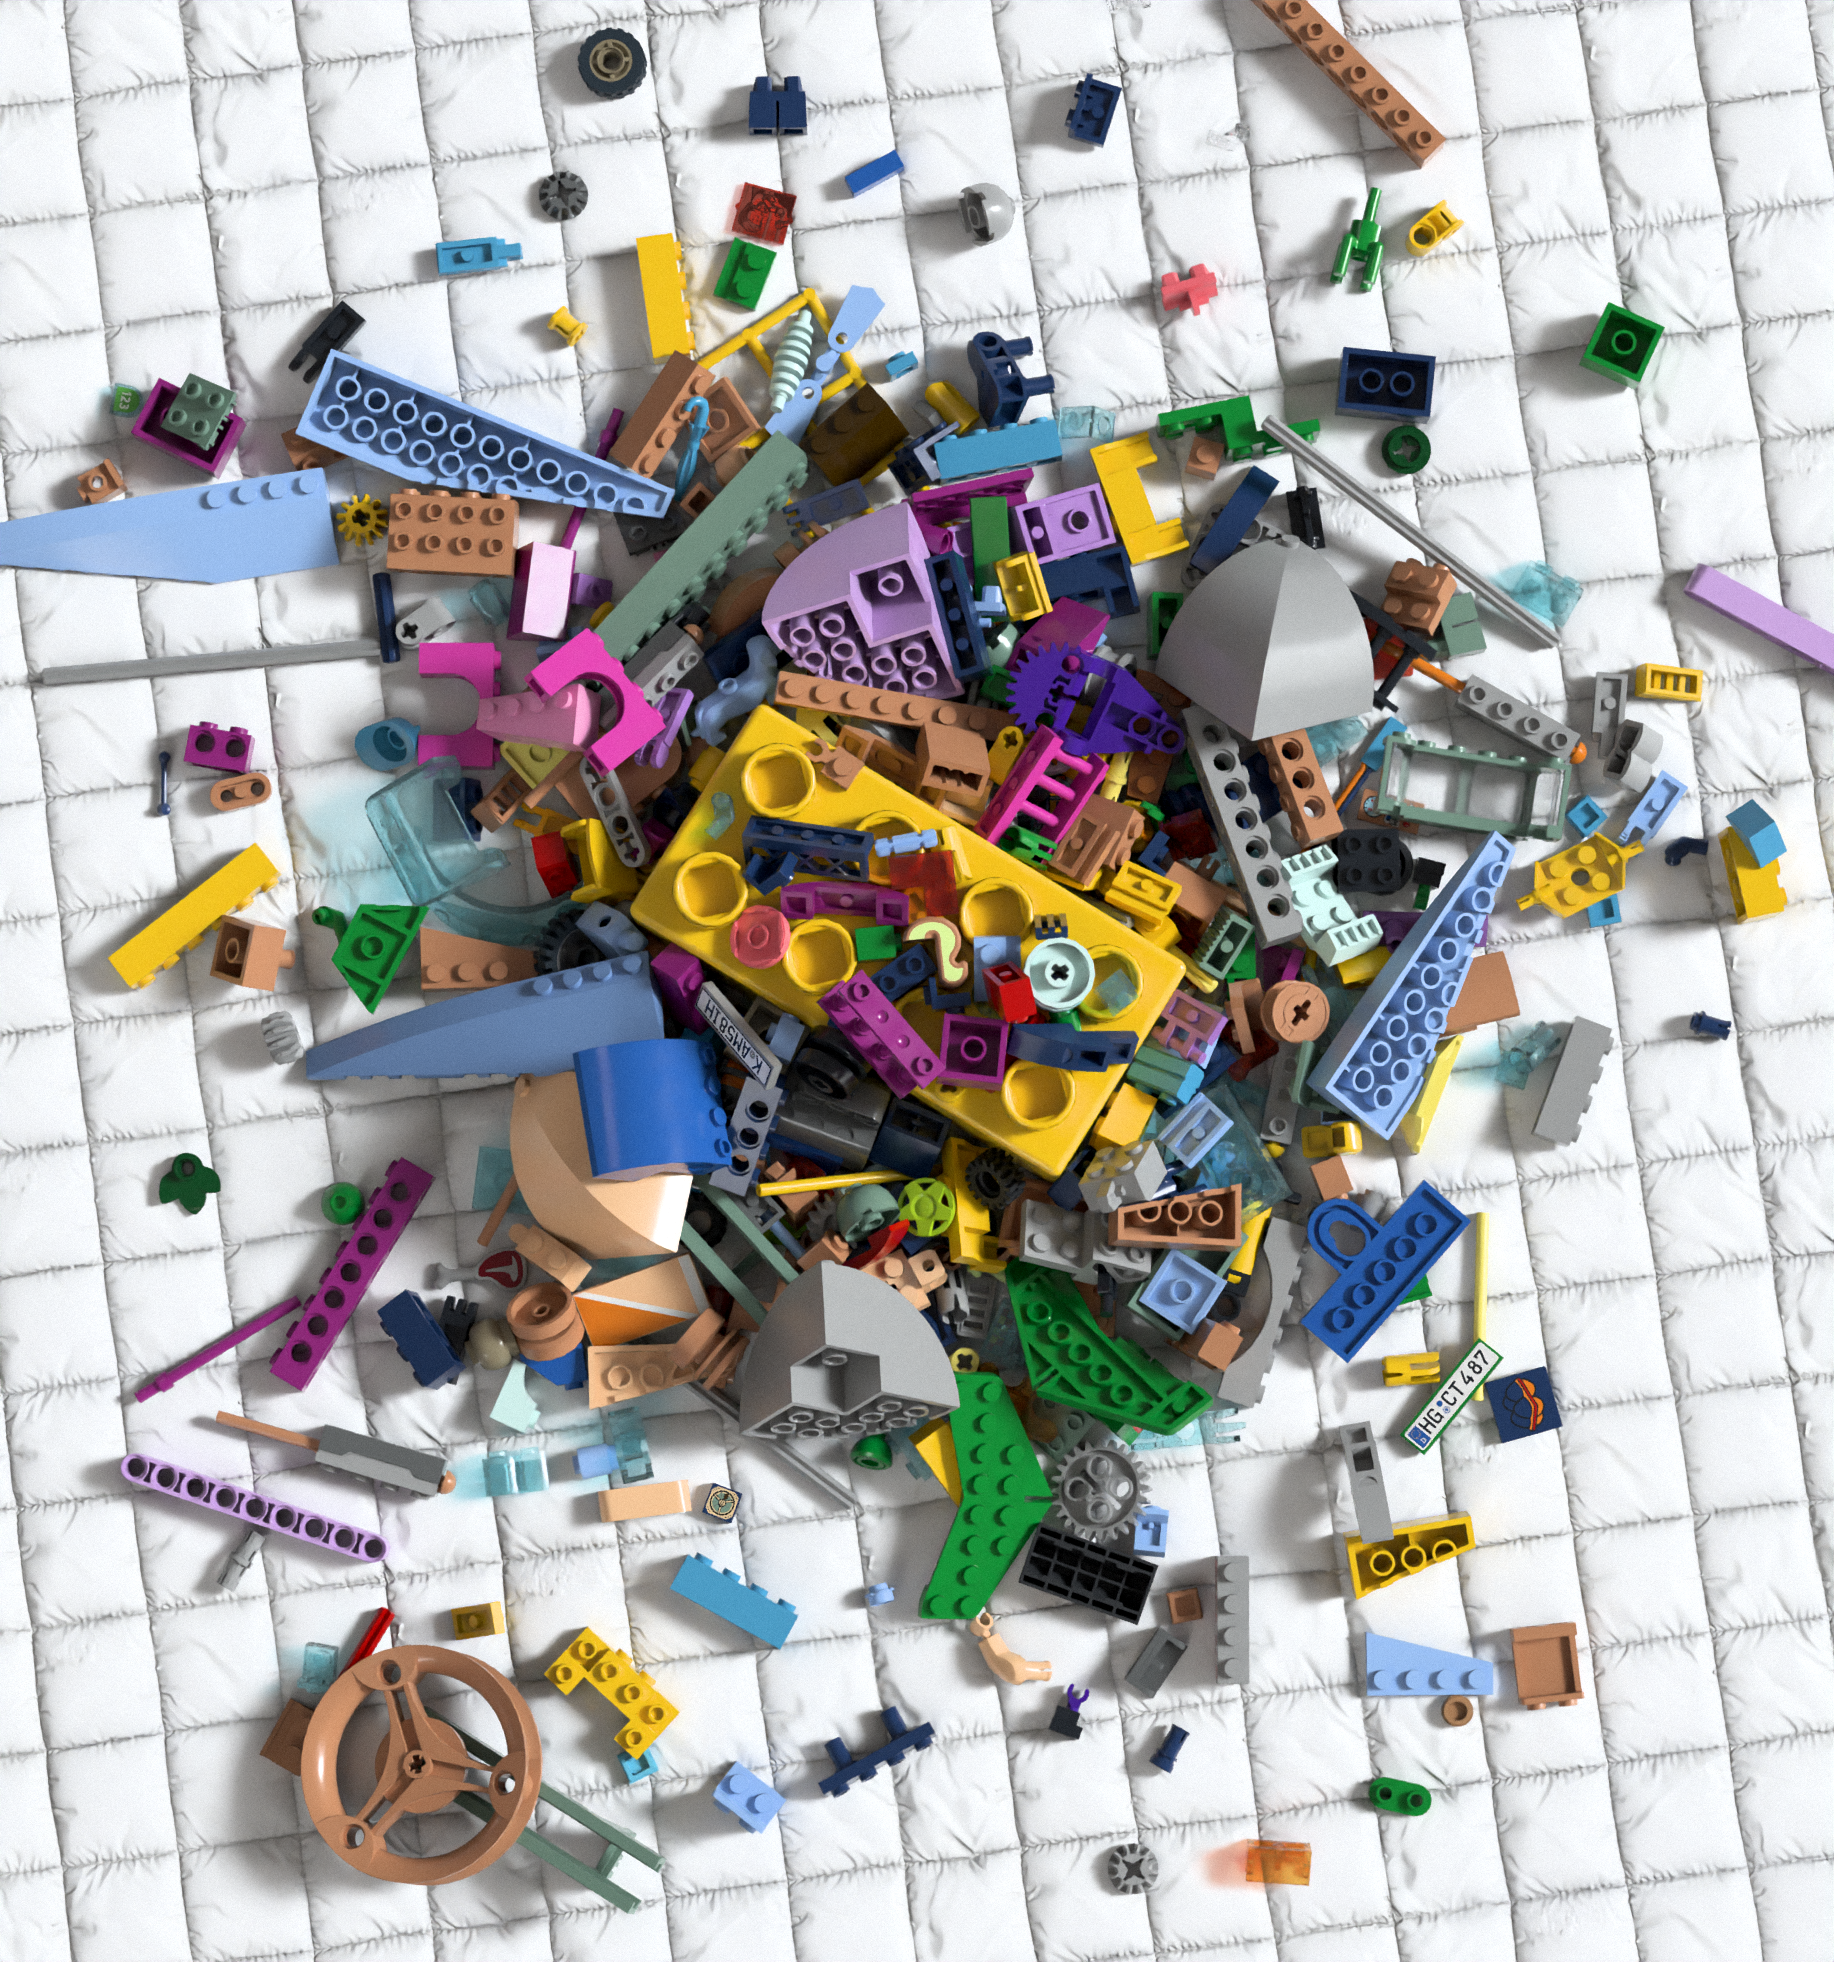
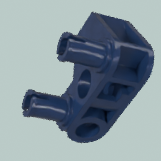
[967,331,1055,428]

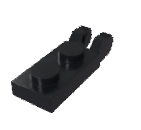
[288,300,366,385]

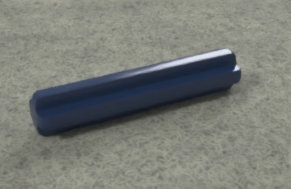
[372,572,401,664]

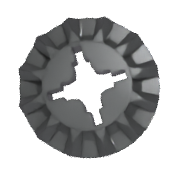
[539,171,588,220]

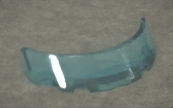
[409,826,588,946]

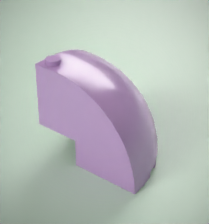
[761,501,965,700]

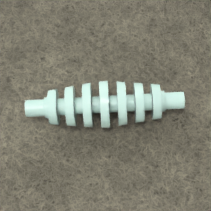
[769,310,814,413]

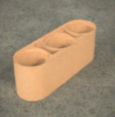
[598,1480,692,1523]

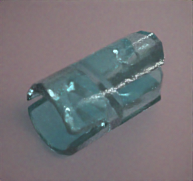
[1508,1020,1562,1074]

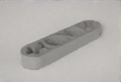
[579,757,651,867]

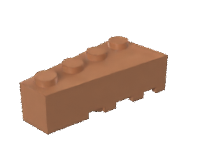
[420,927,540,992]
[1108,1183,1242,1252]

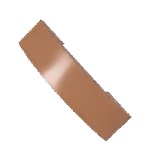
[835,725,948,811]

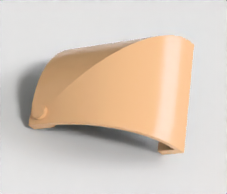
[510,1071,693,1260]

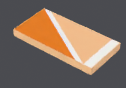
[573,1251,713,1346]

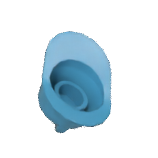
[355,717,421,771]

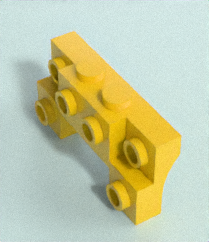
[1089,431,1190,568]
[936,1137,1007,1274]
[544,1626,681,1760]

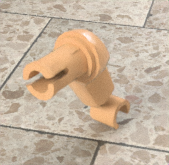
[970,1612,1052,1685]

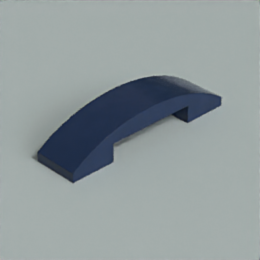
[1189,465,1280,576]

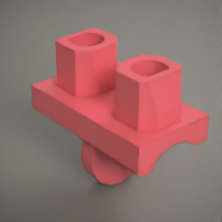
[1161,263,1218,316]

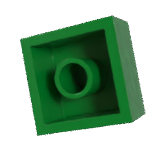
[1579,302,1665,390]

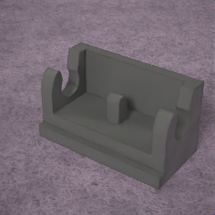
[1124,1627,1188,1698]

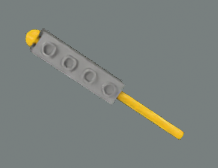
[1258,946,1318,1158]

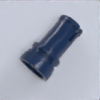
[1149,1724,1190,1774]

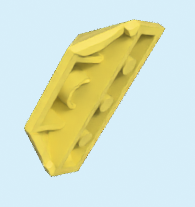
[1399,1035,1464,1155]

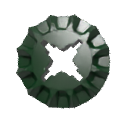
[1382,425,1431,475]

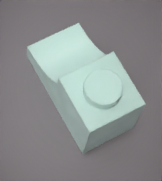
[489,1360,541,1433]

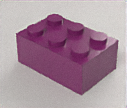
[131,378,246,480]

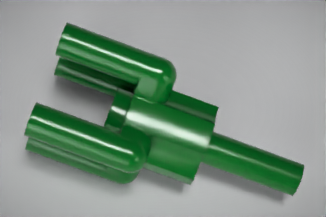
[1330,187,1384,292]

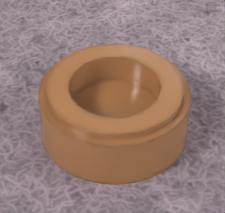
[1441,1695,1473,1727]

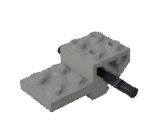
[1019,1199,1151,1318]

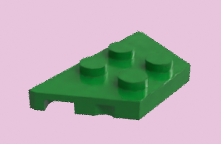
[331,904,430,1015]

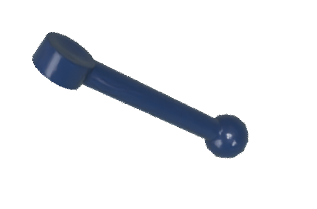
[157,751,171,816]

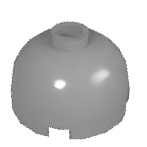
[958,183,1016,247]

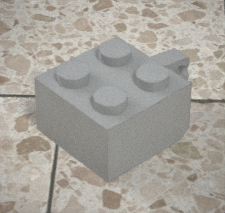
[1078,1140,1167,1213]

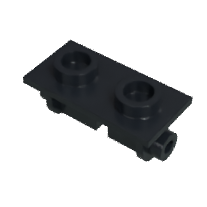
[1286,486,1326,550]

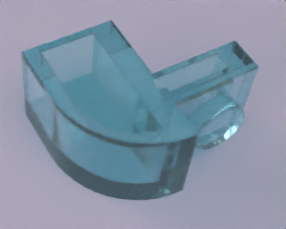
[608,1406,654,1484]

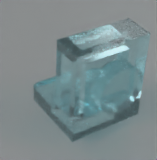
[297,1642,339,1694]

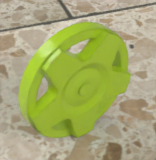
[898,1178,956,1237]

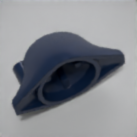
[653,781,699,833]

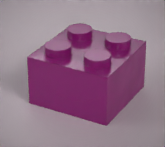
[936,1013,1009,1091]

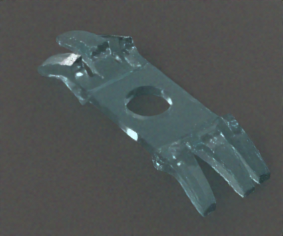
[1131,1407,1246,1451]

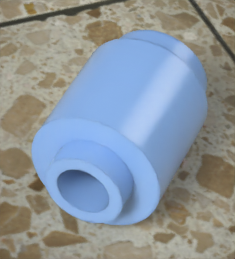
[572,1443,620,1480]

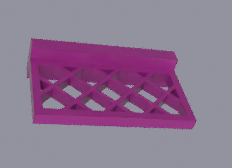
[900,468,1034,526]

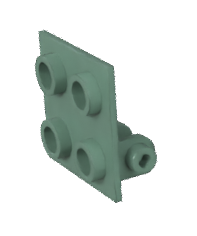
[160,373,237,451]
[1018,1379,1097,1464]

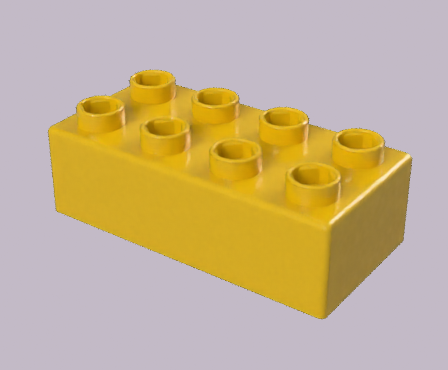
[630,704,1186,1182]

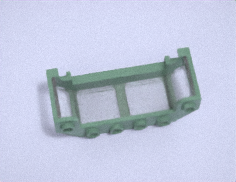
[1372,731,1572,842]

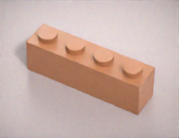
[609,350,715,479]

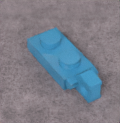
[435,236,523,276]

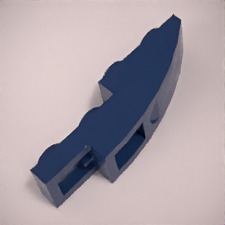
[1006,1023,1139,1072]

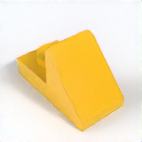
[451,1601,505,1640]

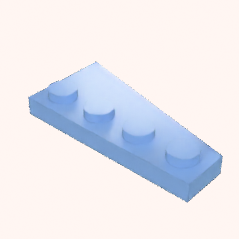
[1365,1632,1493,1696]

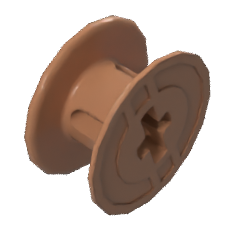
[1260,980,1330,1044]

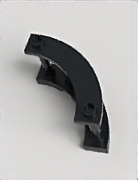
[1349,589,1438,713]

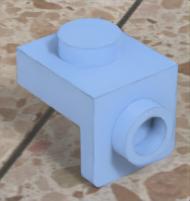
[1133,1505,1169,1558]

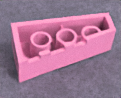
[476,684,601,752]

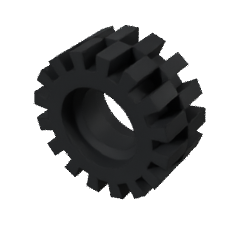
[965,1148,1026,1210]
[679,1194,728,1249]

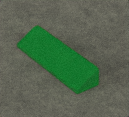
[969,496,1011,622]

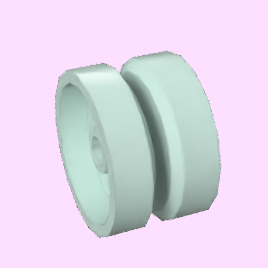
[1023,937,1095,1013]

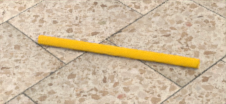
[756,1164,943,1197]

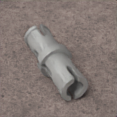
[216,1528,266,1593]

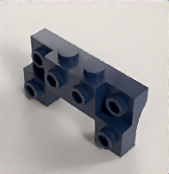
[1015,545,1140,638]

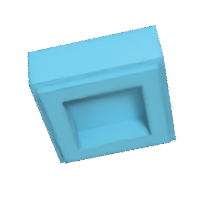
[617,1747,659,1784]

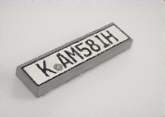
[694,981,783,1090]

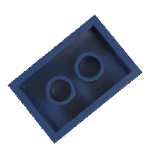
[1335,347,1436,424]

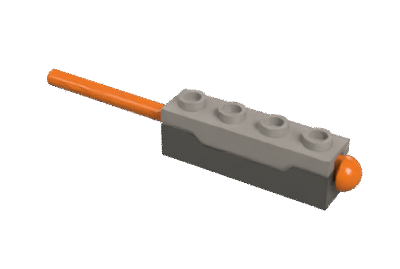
[1369,632,1587,764]

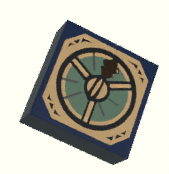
[702,1483,743,1523]

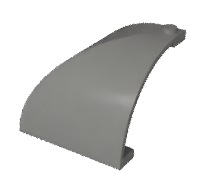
[1154,535,1374,741]

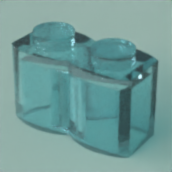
[482,1447,550,1497]

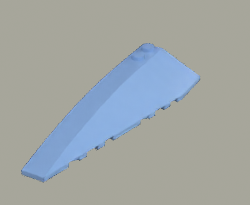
[1306,830,1516,1141]

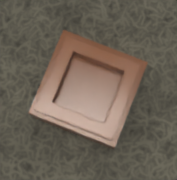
[1166,1587,1203,1625]

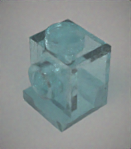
[1094,969,1139,1017]

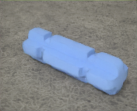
[874,829,938,857]

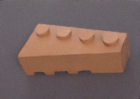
[1163,1318,1244,1373]

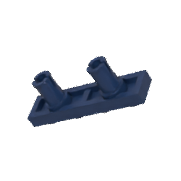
[818,1706,937,1798]

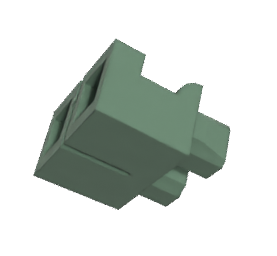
[1427,592,1487,660]

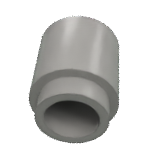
[1349,1189,1388,1234]

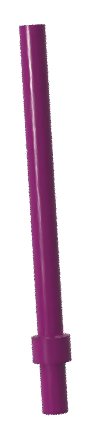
[558,408,625,549]
[134,1294,302,1403]

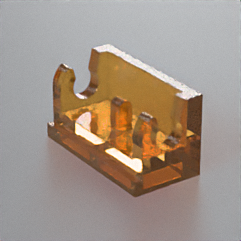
[1245,1839,1312,1886]

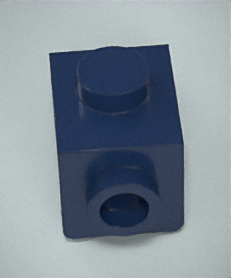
[742,851,798,896]
[923,977,971,1015]

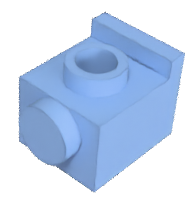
[765,1013,805,1065]

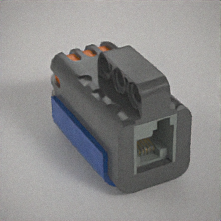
[717,1049,892,1173]

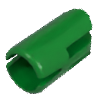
[1000,825,1057,871]

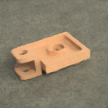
[861,1249,948,1311]

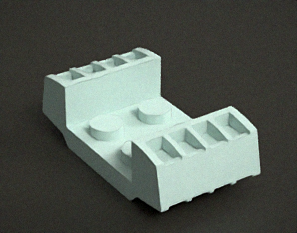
[1280,845,1383,967]

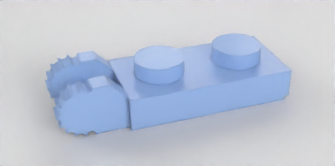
[1615,770,1688,858]

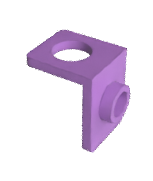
[570,573,613,609]

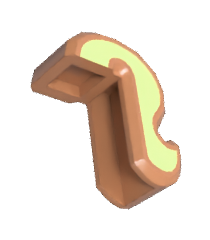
[903,917,968,990]

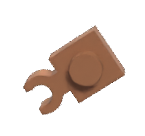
[806,738,865,791]

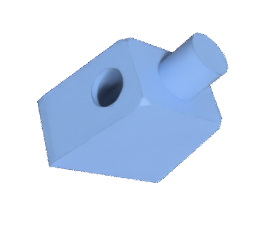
[575,901,649,959]

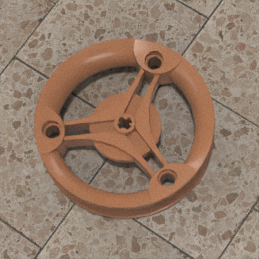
[301,1645,543,1886]

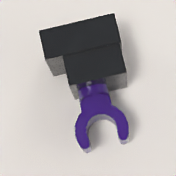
[1048,1684,1089,1740]

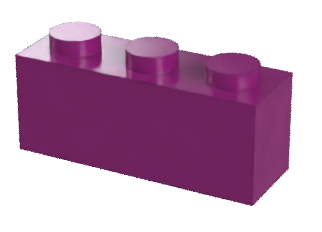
[650,942,711,1036]

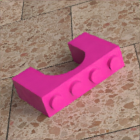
[523,627,666,778]
[418,643,502,770]

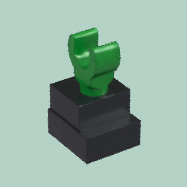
[1411,857,1446,911]

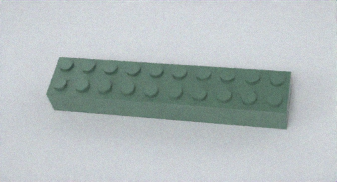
[582,430,810,693]

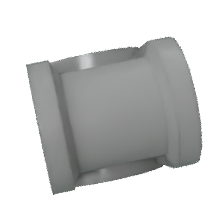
[396,596,456,651]

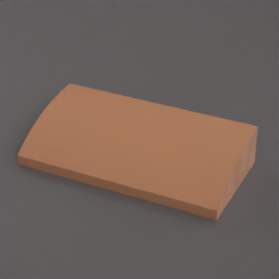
[1444,951,1520,1033]

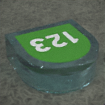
[109,383,144,418]

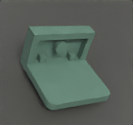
[1289,1040,1343,1115]

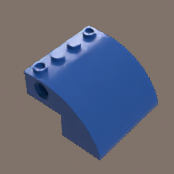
[572,1039,733,1181]

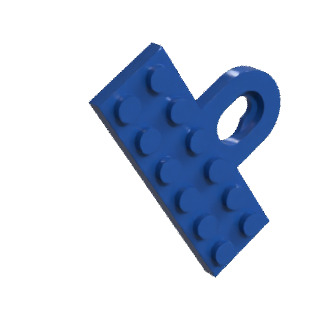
[1299,1180,1471,1363]

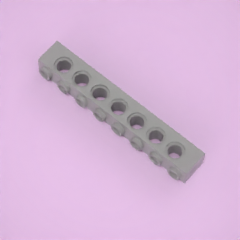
[1176,705,1304,950]

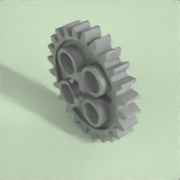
[1051,1438,1153,1542]

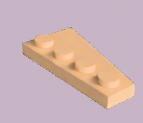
[588,1344,710,1410]

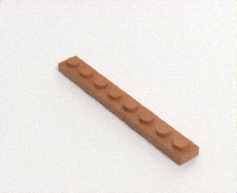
[773,671,1023,745]

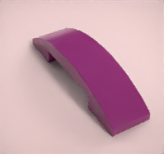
[781,881,909,927]

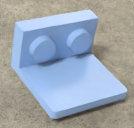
[711,1761,787,1834]

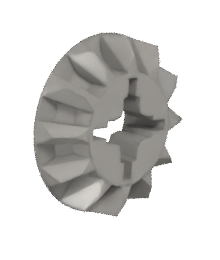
[1108,1843,1158,1894]

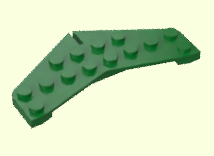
[1005,1257,1213,1436]
[918,1371,1053,1619]

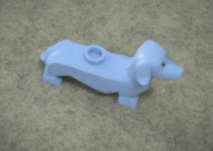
[690,635,784,747]

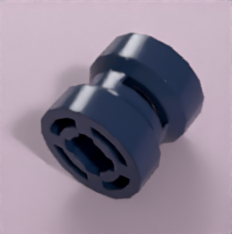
[1160,783,1199,822]

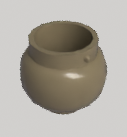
[464,1317,521,1371]

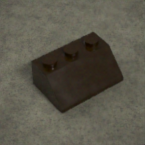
[799,382,910,488]

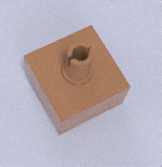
[1165,854,1228,940]
[210,915,295,991]

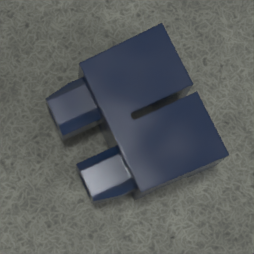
[748,76,808,135]

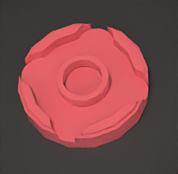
[729,905,791,969]

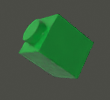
[855,925,902,964]

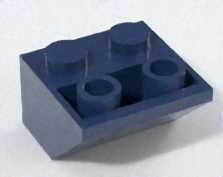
[867,1097,952,1179]

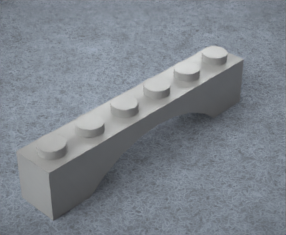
[1216,1217,1309,1408]

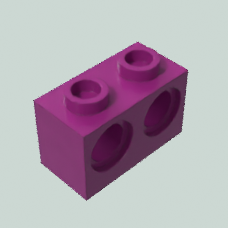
[184,721,255,775]

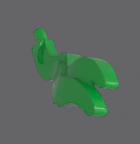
[1140,800,1187,851]

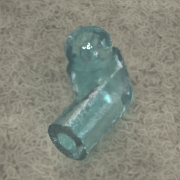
[704,791,735,841]

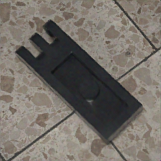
[438,1295,479,1385]

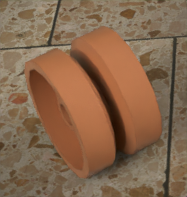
[506,1282,585,1361]

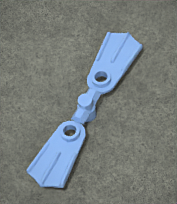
[765,285,885,446]

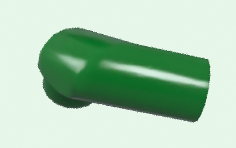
[312,906,349,943]

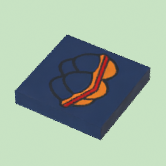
[1484,1366,1563,1444]

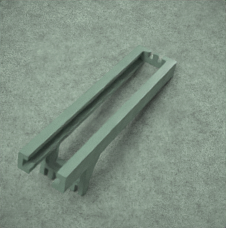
[680,1174,799,1327]
[418,1706,667,1914]

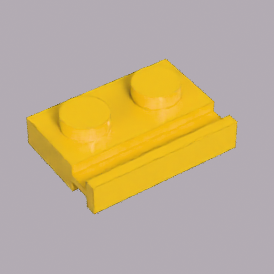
[1105,860,1182,927]

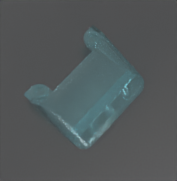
[365,755,511,907]

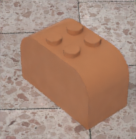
[554,736,684,828]

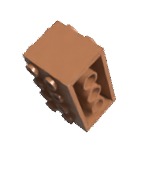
[386,488,520,579]

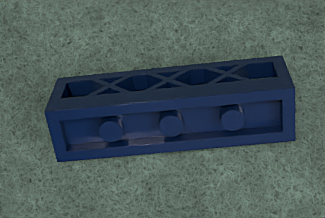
[742,815,874,882]

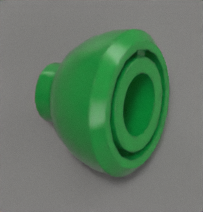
[321,1182,365,1225]
[849,1433,893,1470]

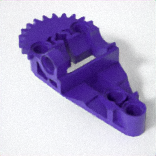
[1005,641,1185,757]

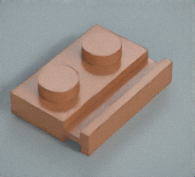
[1048,810,1121,887]
[259,1698,314,1776]

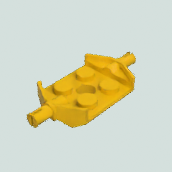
[1515,831,1645,919]

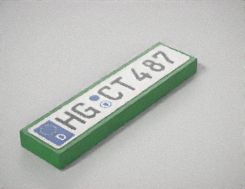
[1400,1338,1504,1455]

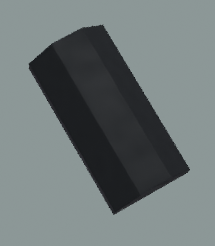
[1018,1523,1158,1625]

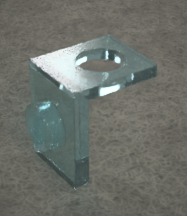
[1058,406,1116,444]

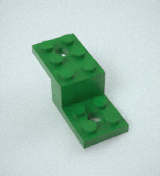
[1155,395,1321,464]

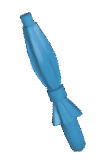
[674,396,710,502]

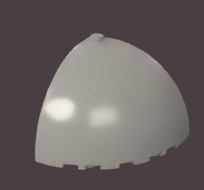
[739,1260,960,1440]

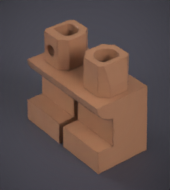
[764,1161,819,1231]

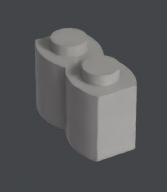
[1603,719,1664,793]

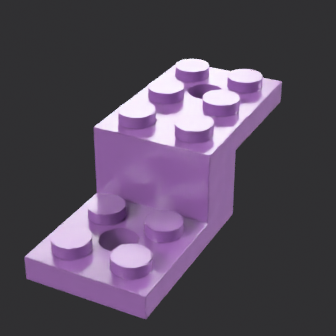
[945,483,1116,586]

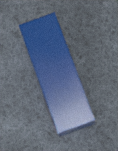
[845,150,904,198]

